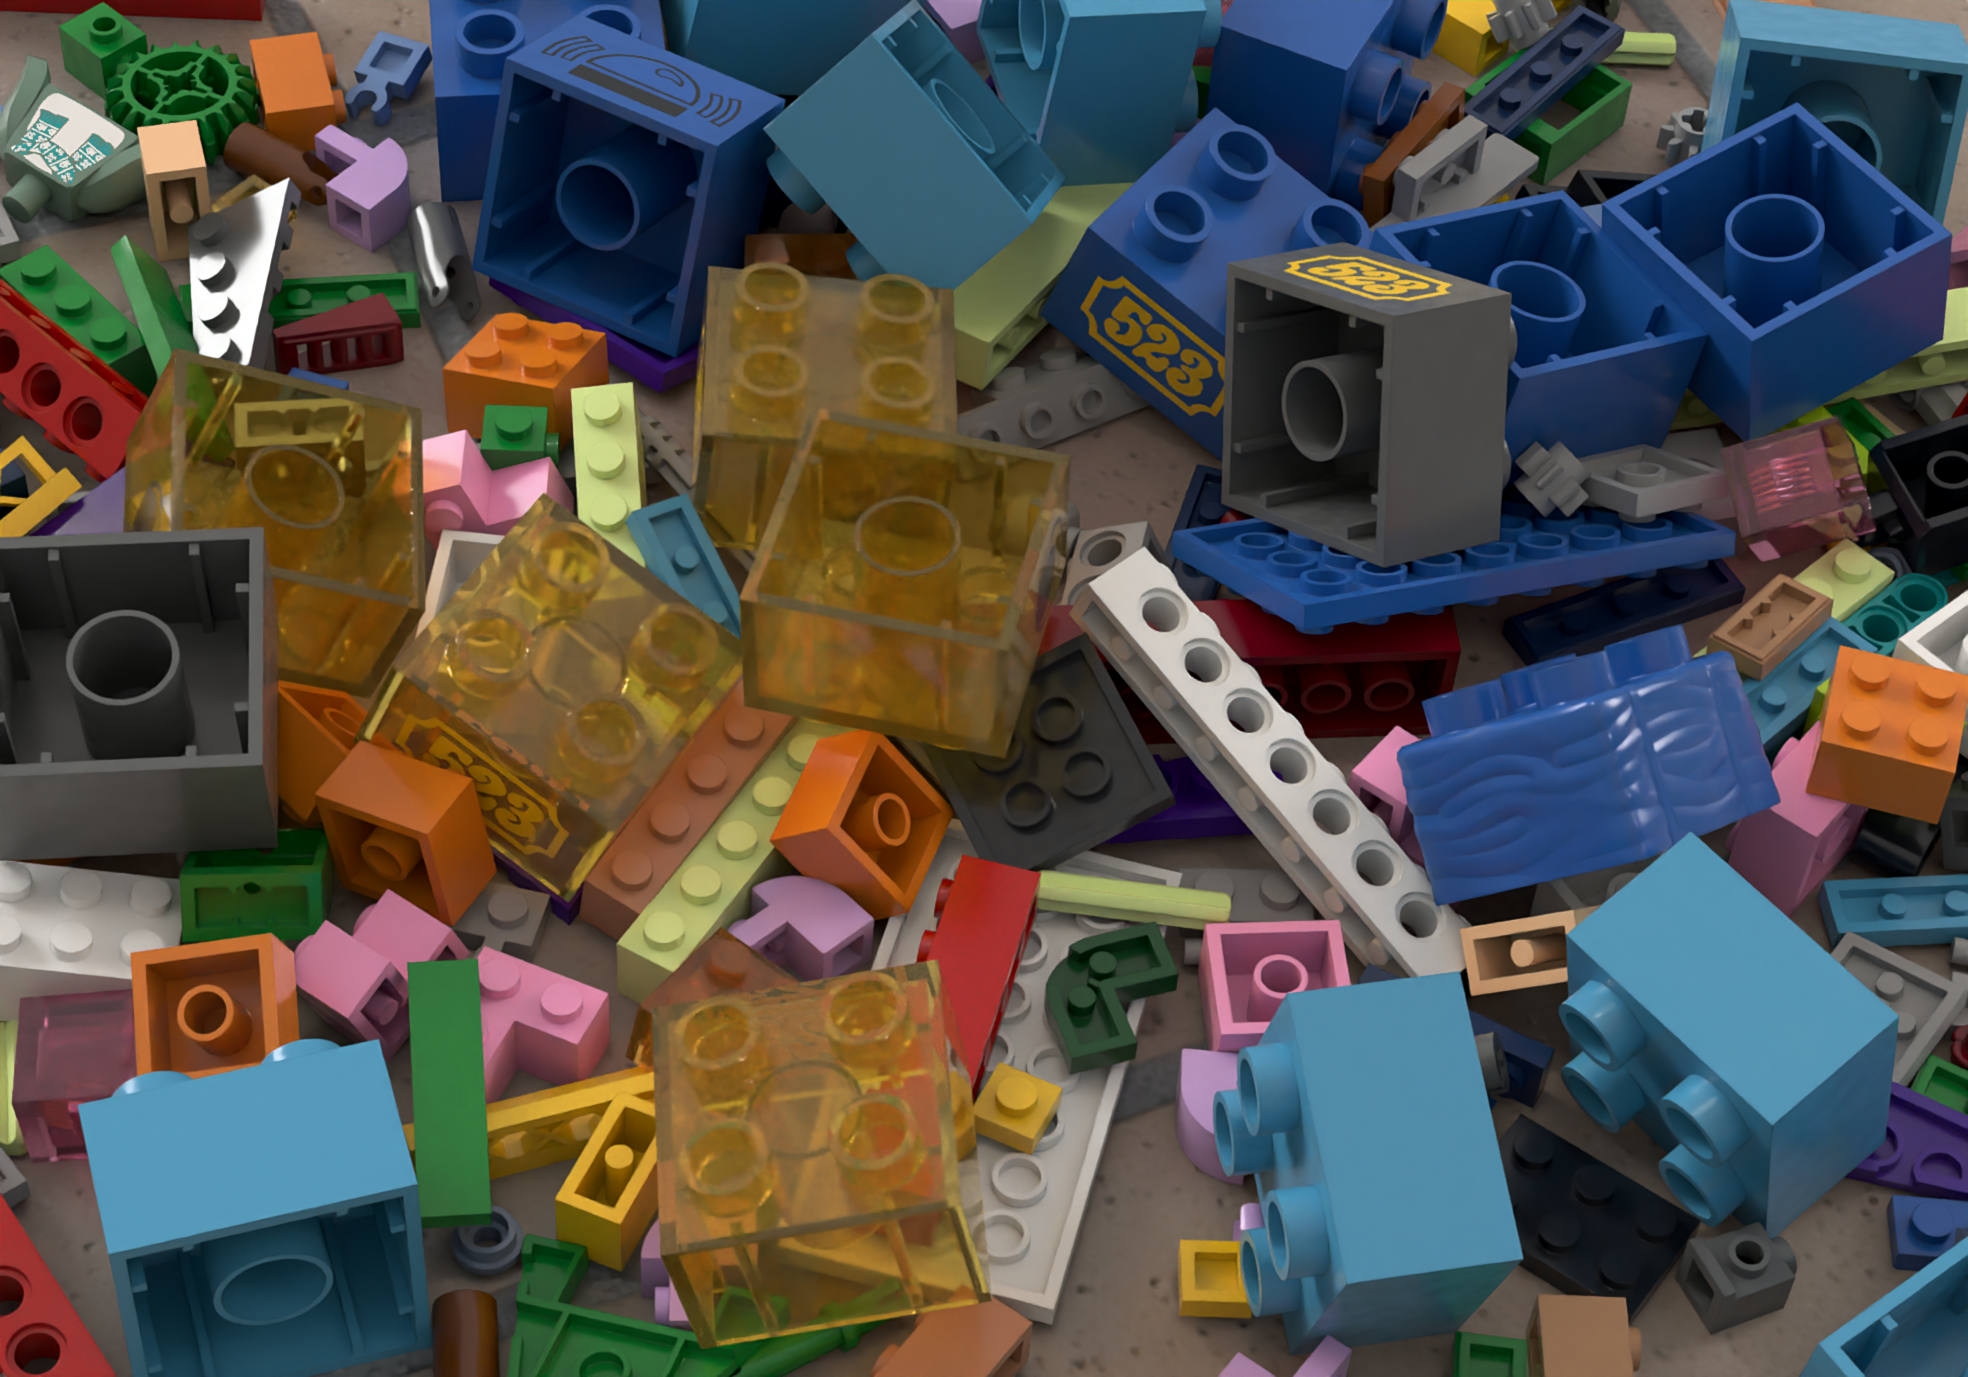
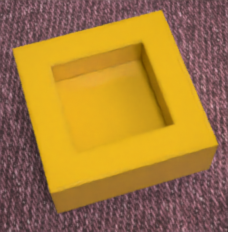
[968,1062,1063,1156]
[1177,1239,1252,1318]

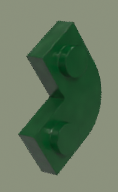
[1044,921,1179,1075]

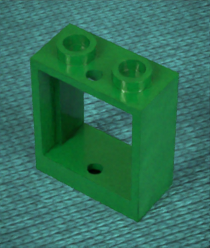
[1465,45,1633,185]
[180,828,335,942]

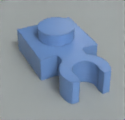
[345,31,433,126]

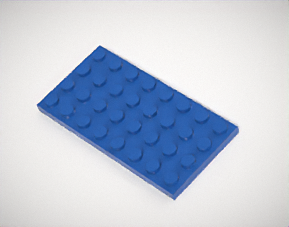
[1172,485,1736,635]

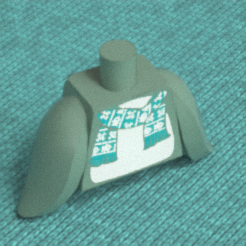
[0,54,146,223]

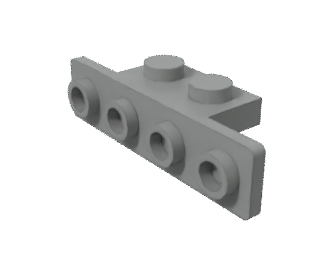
[1370,114,1539,232]
[947,347,1151,476]

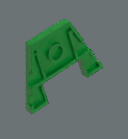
[507,1233,791,1377]

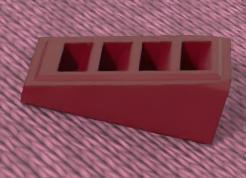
[272,292,404,380]

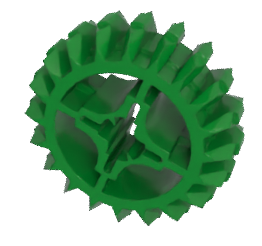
[104,40,261,166]

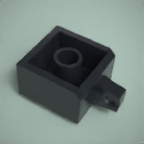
[1843,414,1968,575]

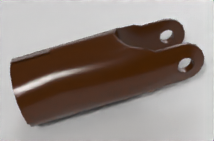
[223,122,339,206]
[432,1289,500,1377]

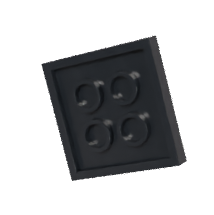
[910,632,1177,872]

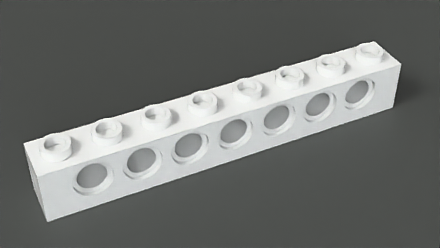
[1069,546,1472,978]

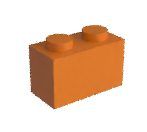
[249,32,347,151]

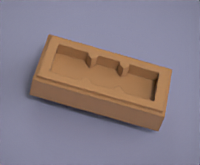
[1706,573,1834,681]

